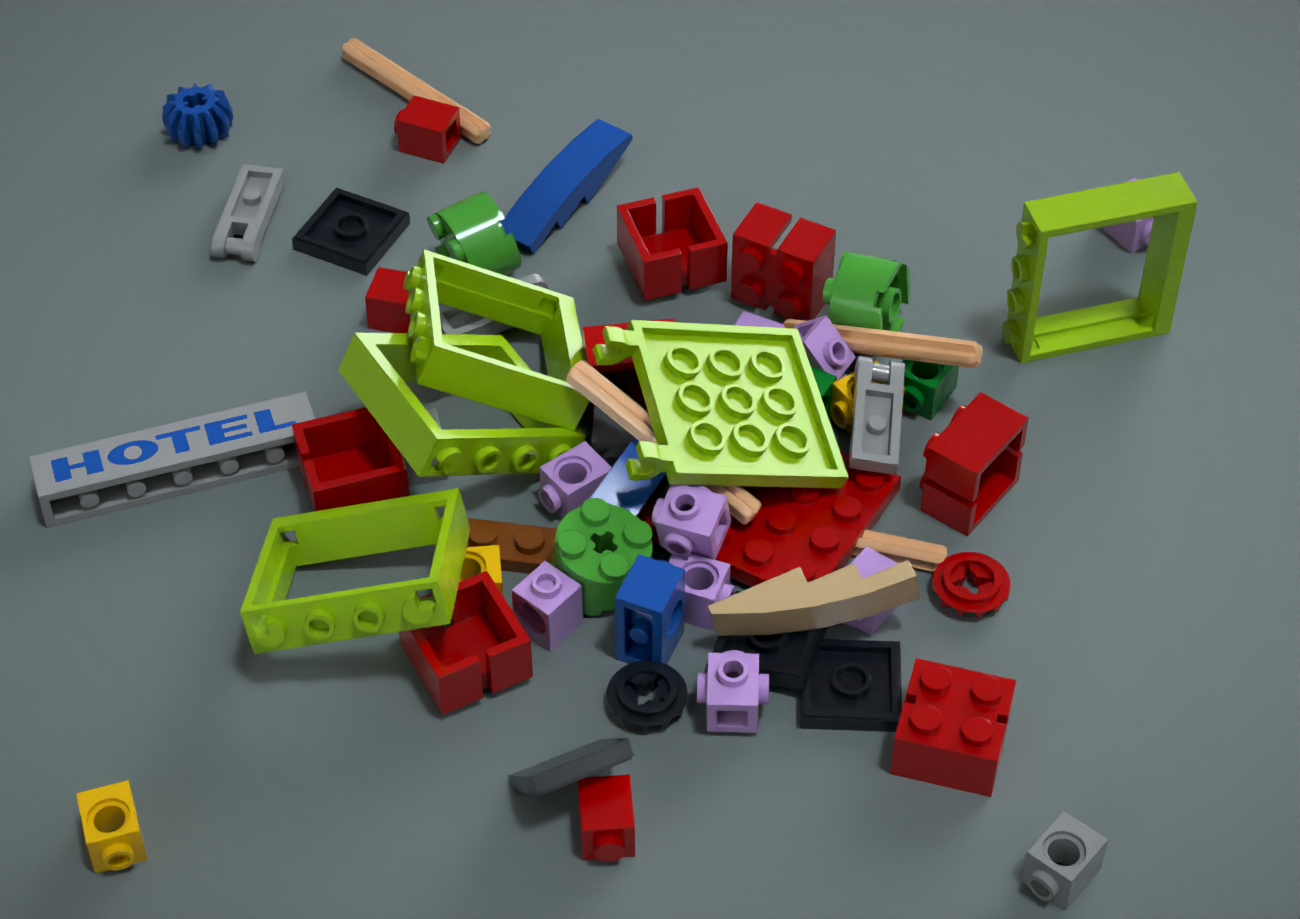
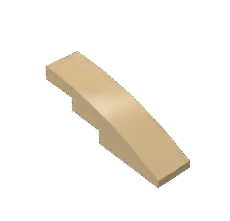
[708,560,920,636]

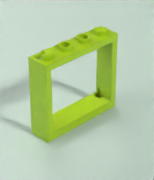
[1002,172,1198,363]
[403,249,589,431]
[338,333,586,477]
[240,488,471,654]

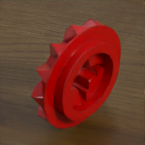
[933,552,1011,619]

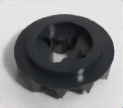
[607,660,688,733]

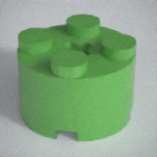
[427,191,521,276]
[823,251,910,332]
[550,498,653,616]

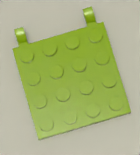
[593,320,849,488]

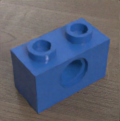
[615,554,685,664]

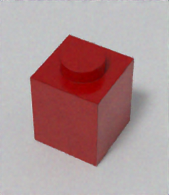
[394,95,461,164]
[365,267,411,333]
[578,774,635,862]

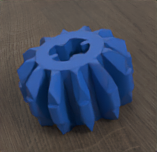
[162,83,234,150]

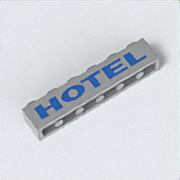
[29,391,315,528]

